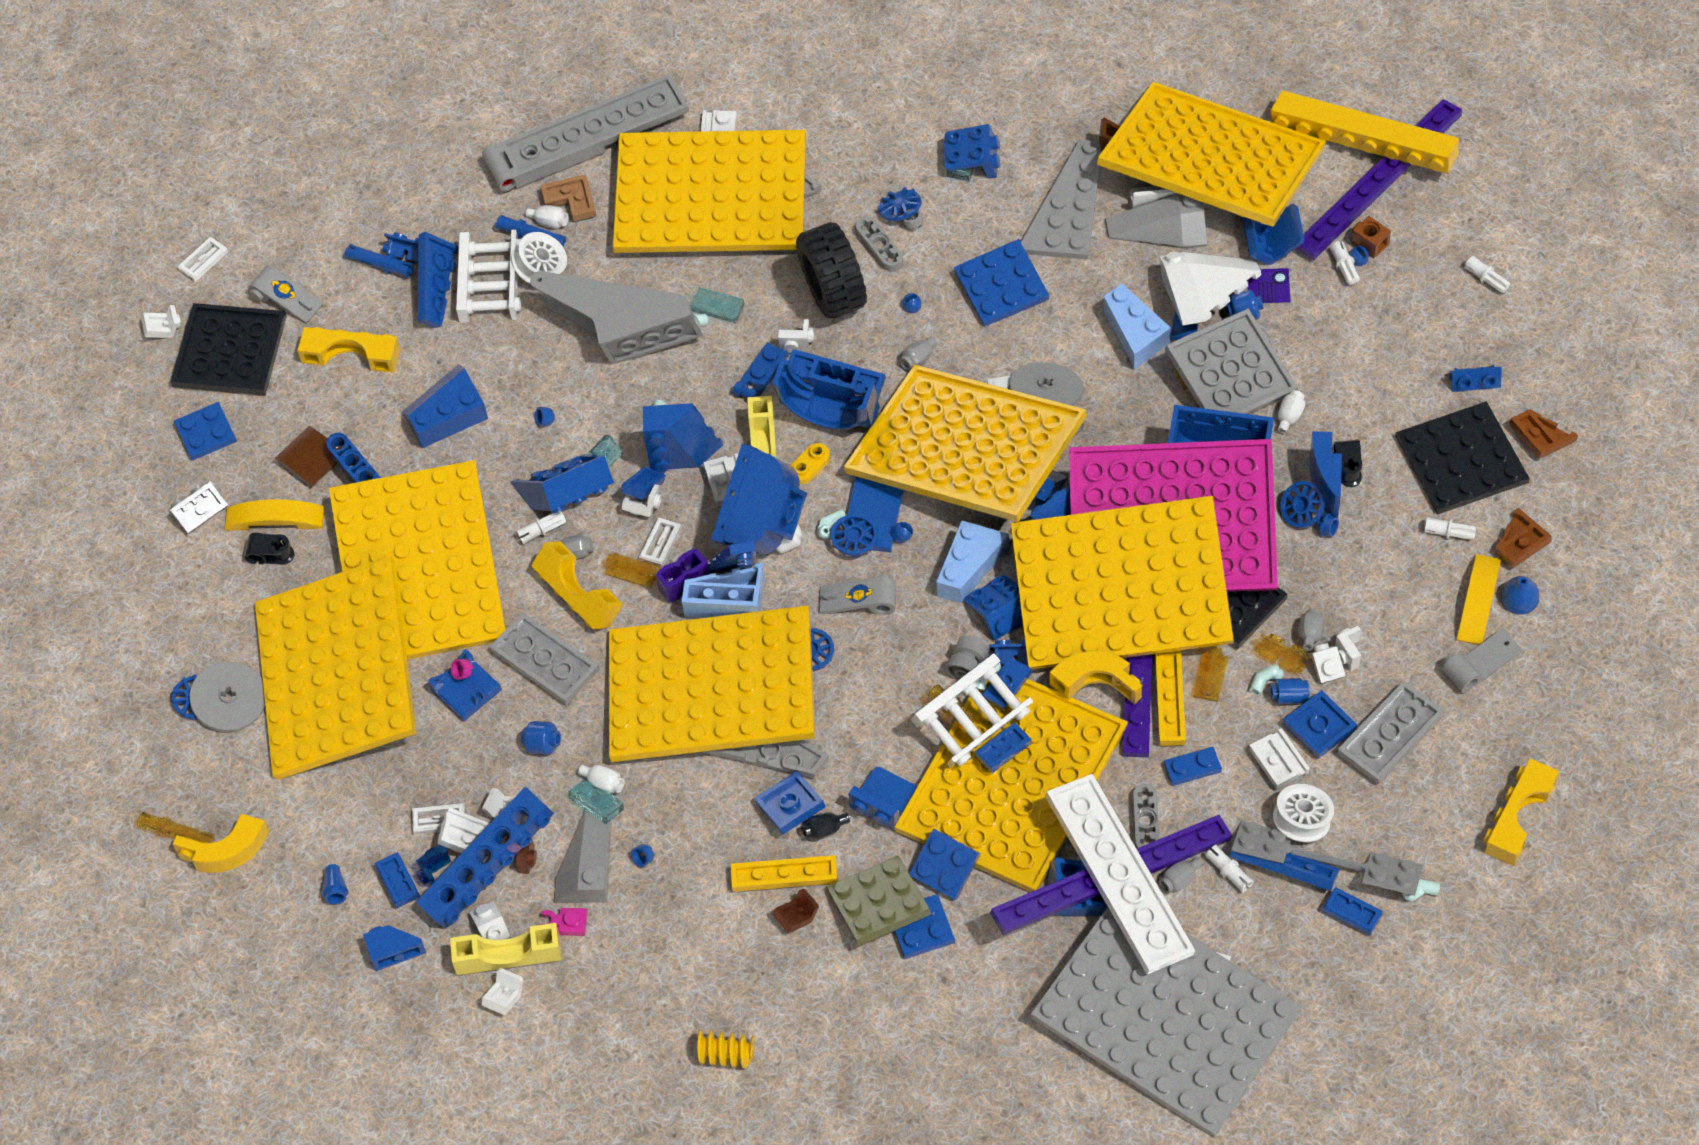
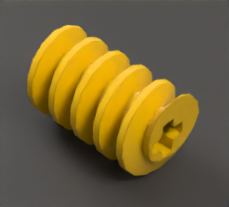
[697,1029,755,1069]

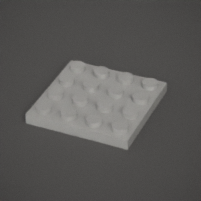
[1164,308,1298,414]

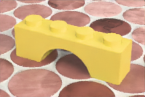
[748,396,777,458]
[450,923,562,975]

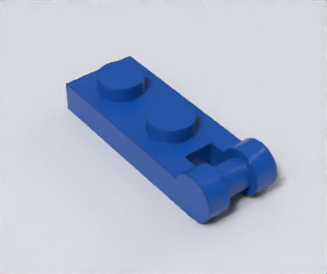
[732,342,788,401]

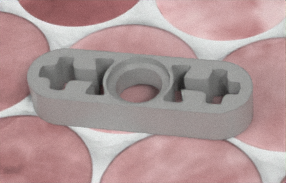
[856,217,903,272]
[1133,784,1159,848]

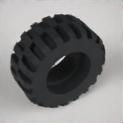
[796,222,867,319]

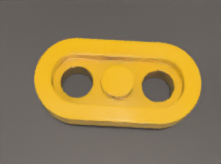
[790,443,830,485]

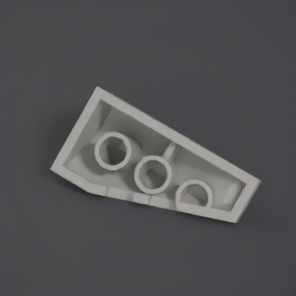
[1106,194,1207,249]
[555,807,613,903]

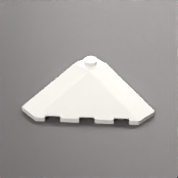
[1160,252,1261,325]

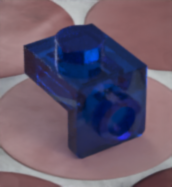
[416,845,451,886]

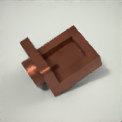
[505,835,537,874]
[772,888,819,933]

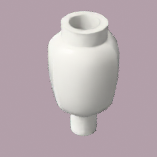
[526,205,569,229]
[1277,390,1305,434]
[578,765,625,794]

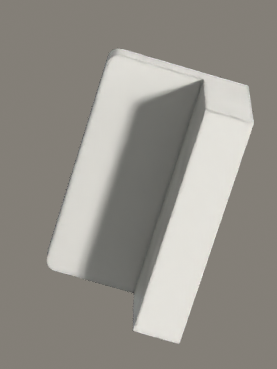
[1130,186,1179,209]

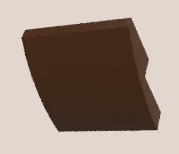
[275,426,340,488]

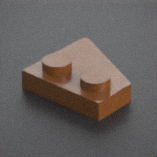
[1509,409,1578,459]
[1496,508,1552,568]

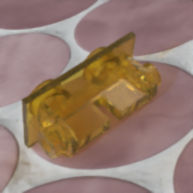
[605,552,660,588]
[1255,633,1310,674]
[1193,647,1229,702]

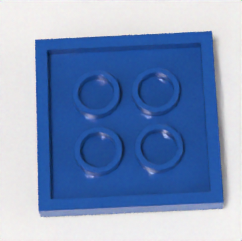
[954,239,1049,327]

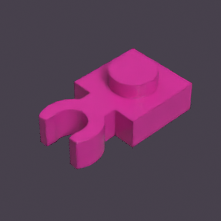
[540,908,588,936]

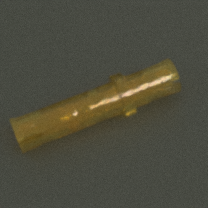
[137,812,215,843]

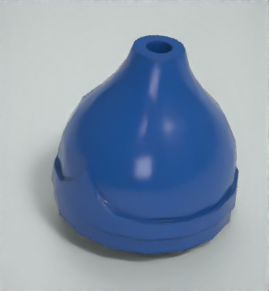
[1500,576,1539,615]

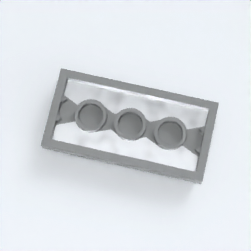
[490,612,600,705]
[1337,681,1445,784]

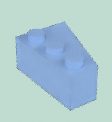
[1104,283,1171,370]
[936,521,1010,603]
[682,563,765,618]

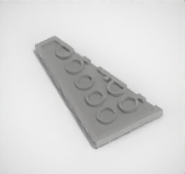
[1021,139,1101,259]
[703,740,829,779]

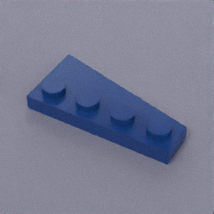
[707,540,756,574]

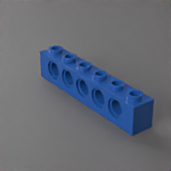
[416,786,554,929]

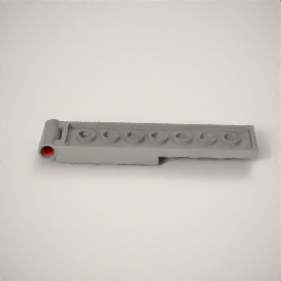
[482,74,689,191]

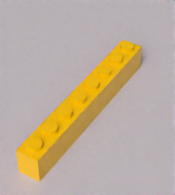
[1271,90,1459,174]

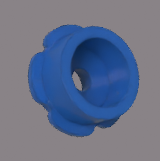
[1317,513,1339,537]

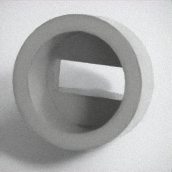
[903,210,923,230]

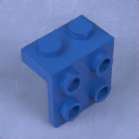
[944,124,1001,178]
[1243,204,1304,265]
[964,576,1023,640]
[848,767,918,831]

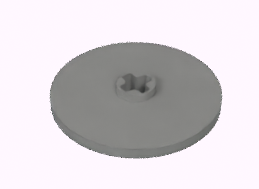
[1010,362,1083,406]
[190,662,265,732]

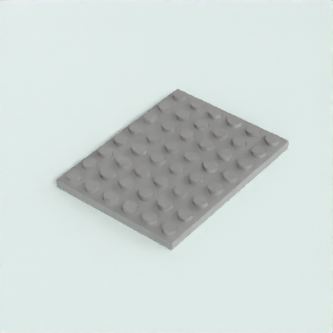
[1030,907,1302,1138]

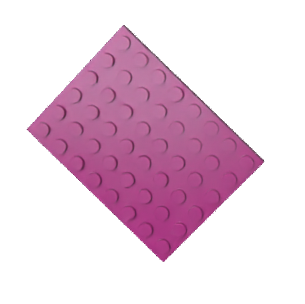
[1069,439,1278,592]

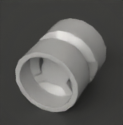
[946,636,989,680]

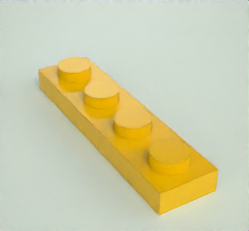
[1155,650,1186,746]
[731,855,838,892]

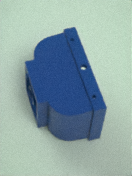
[1168,405,1274,443]
[711,443,807,555]

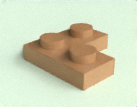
[540,174,597,221]

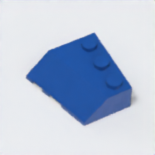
[402,364,488,449]
[643,403,723,472]
[510,454,614,513]

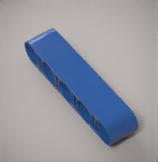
[327,432,381,483]

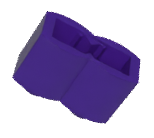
[656,549,709,602]

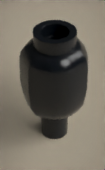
[802,812,850,840]

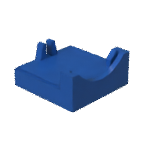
[428,649,502,722]

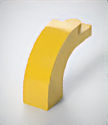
[1050,651,1142,704]
[173,814,269,873]

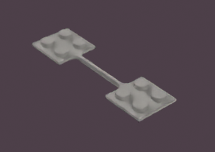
[1231,821,1423,896]

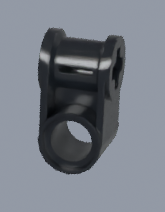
[1334,439,1362,488]
[244,533,295,565]

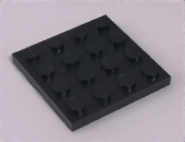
[171,303,287,395]
[1395,401,1530,515]

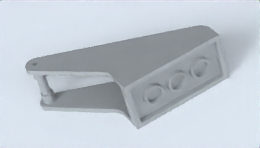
[530,271,703,364]

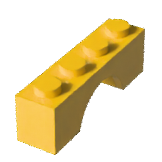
[297,327,401,373]
[531,541,623,629]
[1483,758,1559,866]

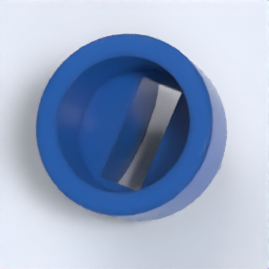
[1349,246,1369,266]
[902,293,922,313]
[535,407,555,426]
[891,522,913,543]
[631,844,655,867]

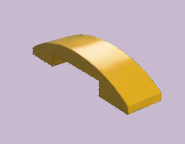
[225,499,325,531]
[1457,554,1501,646]

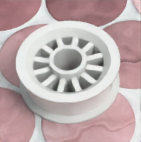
[512,232,567,284]
[1273,784,1334,842]

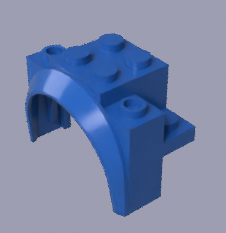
[772,349,886,430]

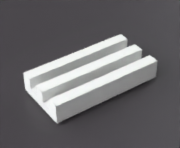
[177,236,228,282]
[639,517,682,568]
[412,803,465,835]

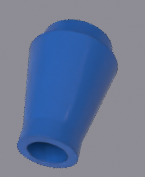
[322,864,348,905]

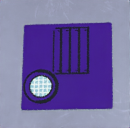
[1247,268,1291,303]

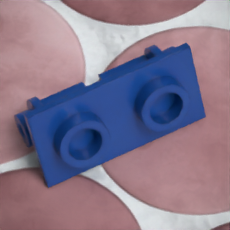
[383,232,419,263]
[1449,365,1502,392]
[990,639,1028,666]

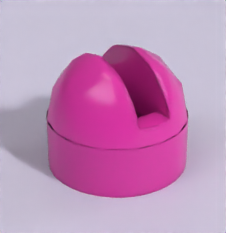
[451,659,473,680]

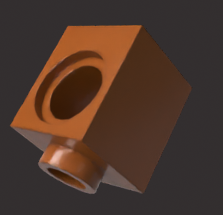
[1352,216,1391,258]

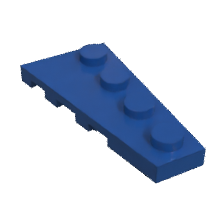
[418,232,459,328]

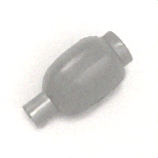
[900,337,937,370]
[561,534,594,559]
[1298,609,1324,651]
[1159,857,1203,893]

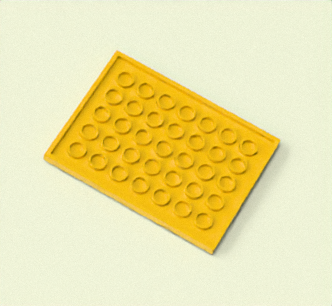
[1097,82,1326,227]
[613,129,806,253]
[844,365,1087,522]
[329,460,506,660]
[1011,496,1234,670]
[255,556,417,779]
[609,605,815,762]
[895,667,1128,892]

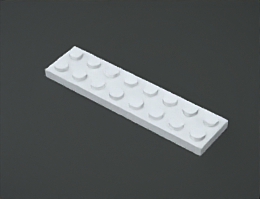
[1045,774,1195,974]

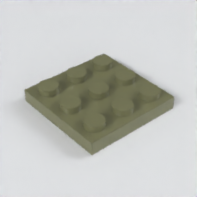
[826,856,931,946]

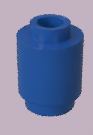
[1270,678,1309,704]

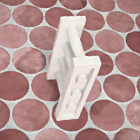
[456,230,521,323]
[911,654,1033,768]

